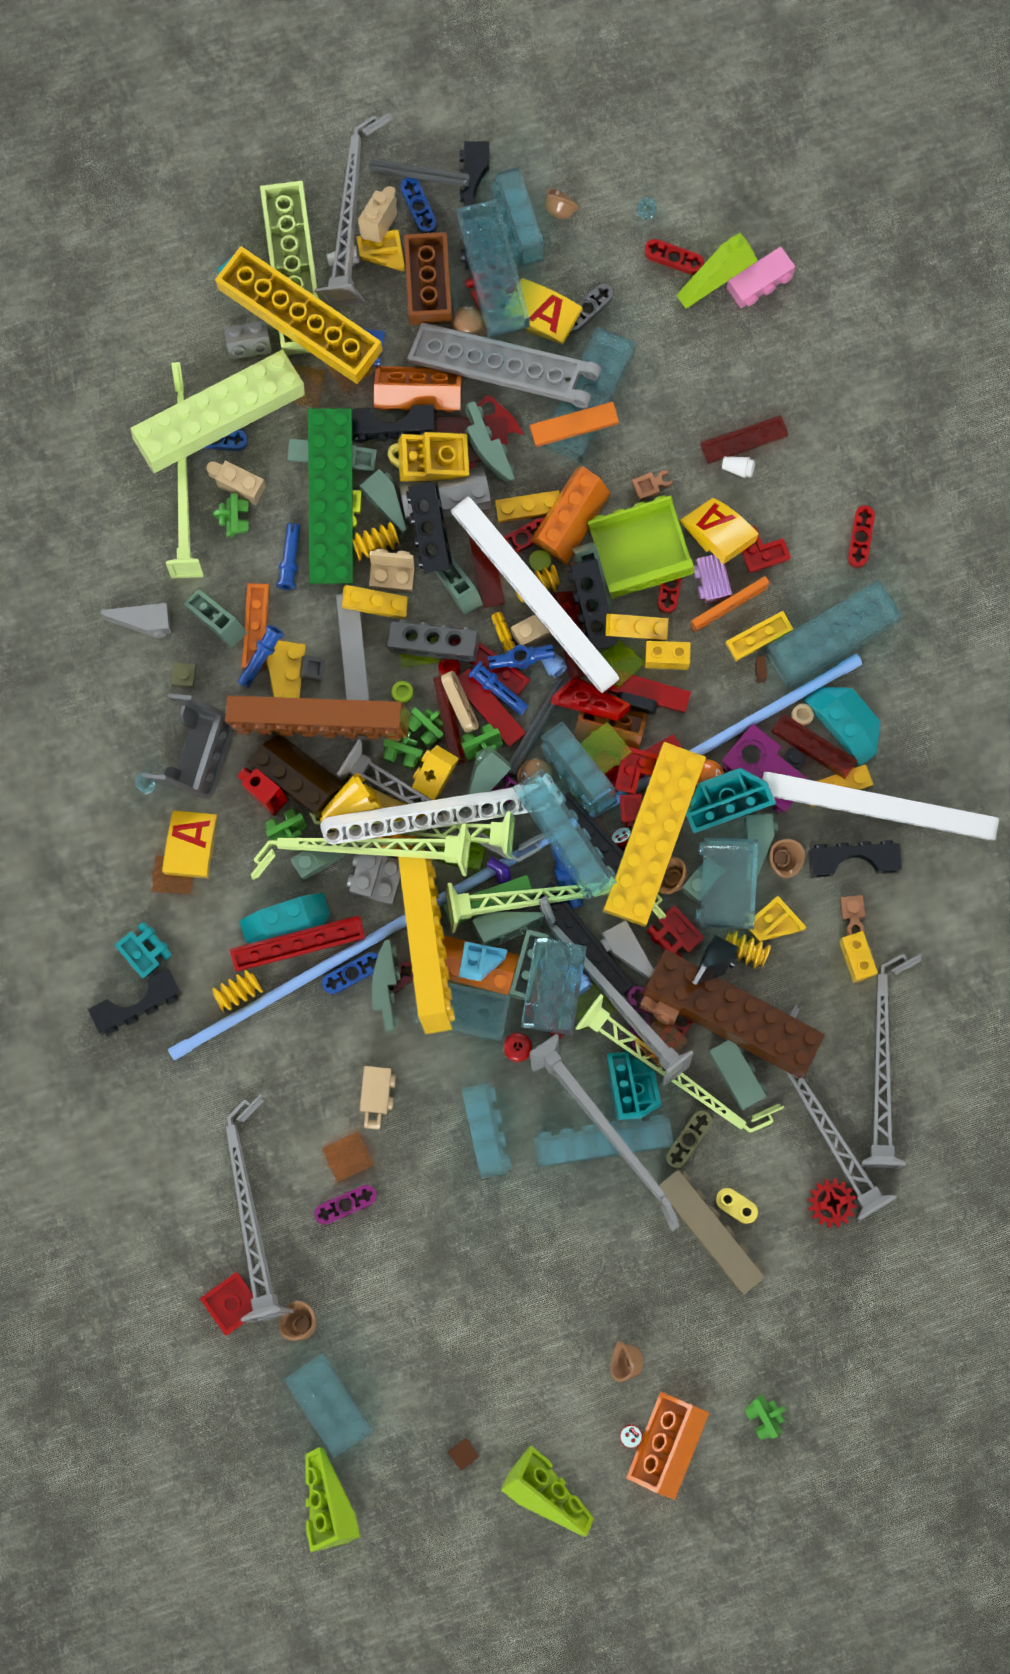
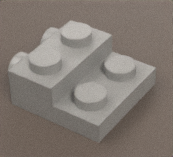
[347,854,401,905]

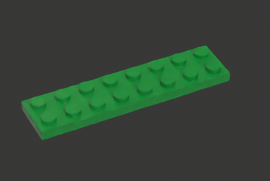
[308,408,353,584]

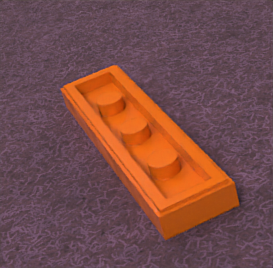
[530,402,619,447]
[690,576,769,632]
[242,583,270,670]

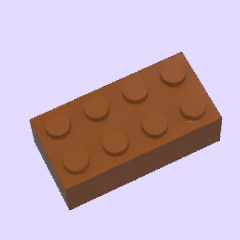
[404,232,452,325]

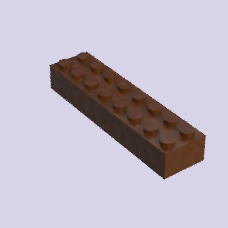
[641,949,825,1079]

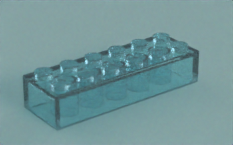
[456,199,530,337]
[542,326,636,464]
[765,580,902,688]
[512,769,617,899]
[533,1114,674,1168]

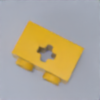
[645,641,690,670]
[412,745,459,800]
[839,931,878,983]

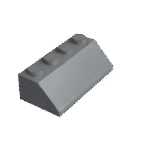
[398,467,491,524]

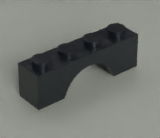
[352,404,437,443]
[808,840,902,878]
[87,968,183,1036]

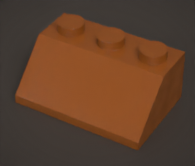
[573,709,648,754]

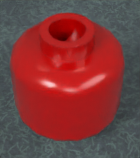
[503,1033,532,1063]

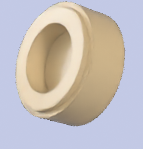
[791,704,814,727]

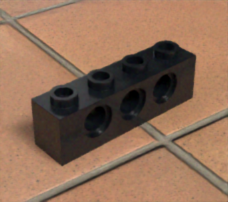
[406,481,454,573]
[567,558,617,649]

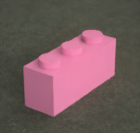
[726,247,795,308]

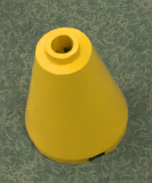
[320,772,383,830]

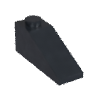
[692,935,739,985]

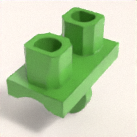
[213,493,248,537]
[408,707,444,748]
[461,724,504,761]
[383,731,424,770]
[265,808,308,841]
[745,1394,786,1440]

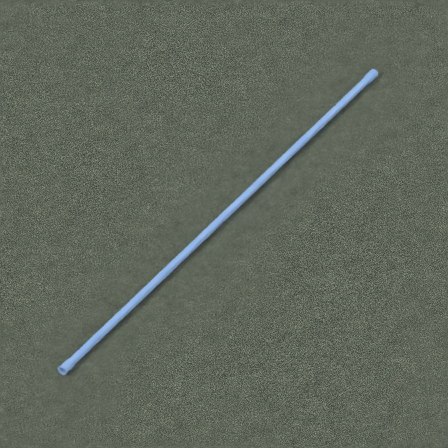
[168,654,863,1061]

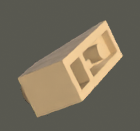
[511,602,578,647]

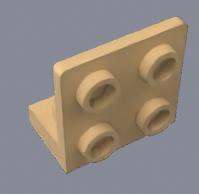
[369,549,415,592]

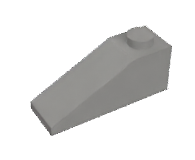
[101,603,172,638]
[600,920,653,979]

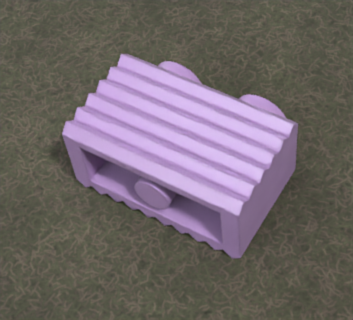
[694,555,732,605]

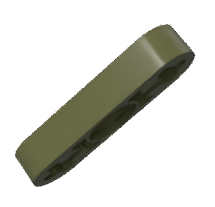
[666,1110,712,1168]

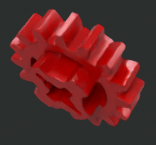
[807,1178,857,1228]

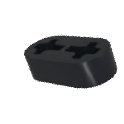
[617,692,658,715]

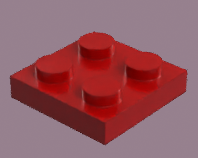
[200,1271,253,1336]

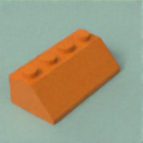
[374,366,462,412]
[530,466,611,565]
[442,935,520,998]
[626,1392,710,1500]

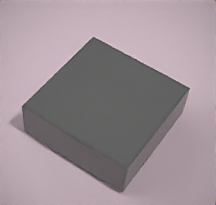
[299,655,325,682]

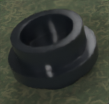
[784,747,807,769]

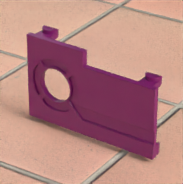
[721,724,809,814]

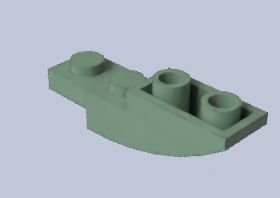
[465,401,516,485]
[287,439,377,472]
[372,939,400,1033]

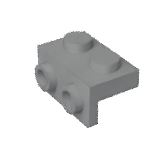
[224,321,272,360]

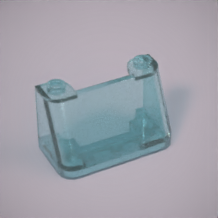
[696,838,759,930]

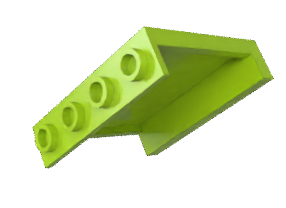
[588,495,695,599]

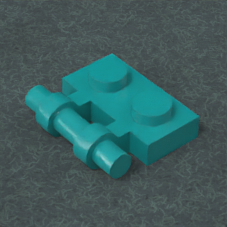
[114,922,173,980]

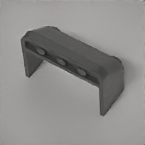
[142,694,234,798]

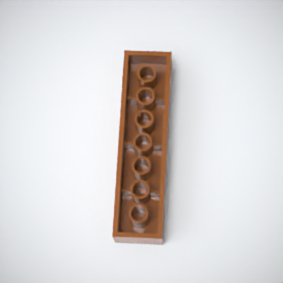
[225,695,410,741]

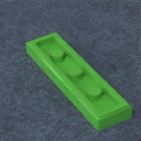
[443,875,535,924]

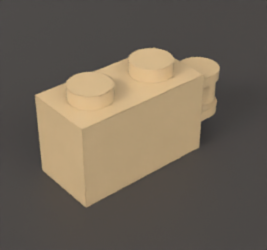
[358,186,397,243]
[207,461,266,505]
[360,1066,396,1130]

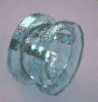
[637,197,657,220]
[135,772,156,793]

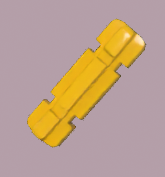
[491,612,515,653]

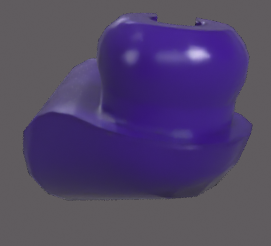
[486,856,511,884]

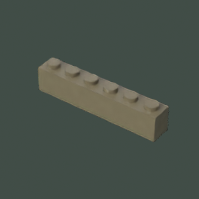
[659,1170,765,1295]

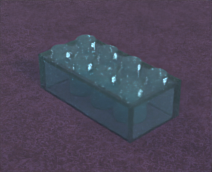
[491,167,544,268]
[541,721,617,817]
[521,938,587,1036]
[413,983,511,1042]
[461,1083,511,1180]
[283,1353,374,1458]

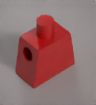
[238,767,289,816]

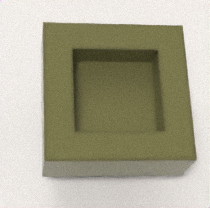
[171,662,196,688]

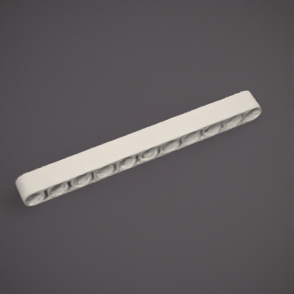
[451,496,619,693]
[763,772,999,840]
[320,782,563,844]

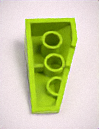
[676,233,758,309]
[501,1446,594,1537]
[305,1447,360,1552]

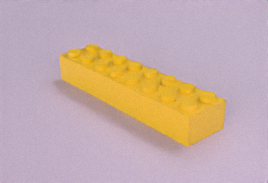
[215,246,383,384]
[603,742,706,927]
[398,849,455,1034]

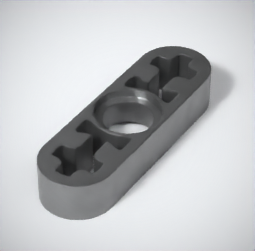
[570,284,613,334]

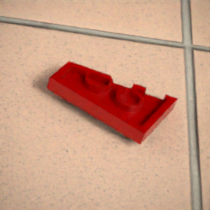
[551,676,630,721]

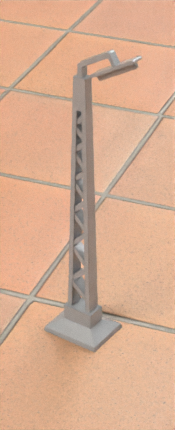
[315,112,394,307]
[337,739,549,862]
[539,896,694,1087]
[860,954,922,1169]
[785,1004,897,1222]
[530,1034,679,1231]
[226,1094,294,1323]

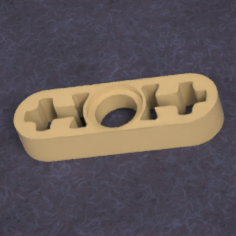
[441,671,479,733]

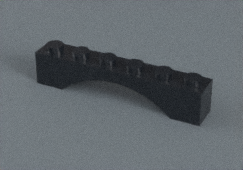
[460,141,491,270]

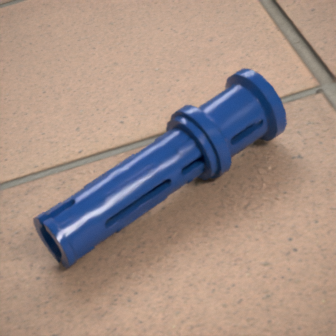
[276,523,301,590]
[237,625,284,688]
[468,661,529,715]

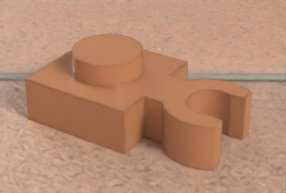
[632,470,673,501]
[840,895,865,935]
[639,996,680,1026]

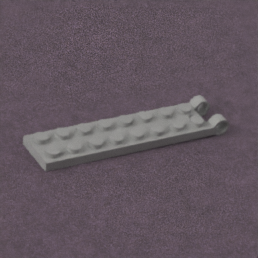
[407,322,602,408]

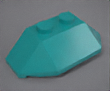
[803,687,881,767]
[686,768,776,833]
[239,893,330,944]
[607,1051,661,1120]

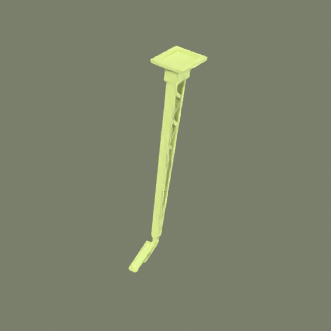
[166,362,204,579]
[309,811,515,859]
[251,823,471,880]
[445,881,666,933]
[574,994,784,1133]

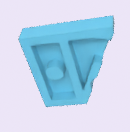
[459,941,507,981]

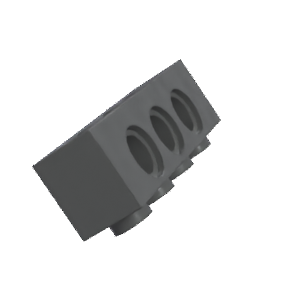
[387,620,480,663]

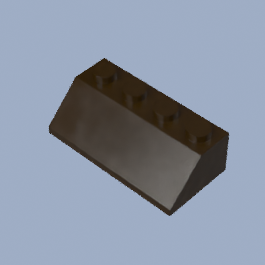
[248,734,345,820]

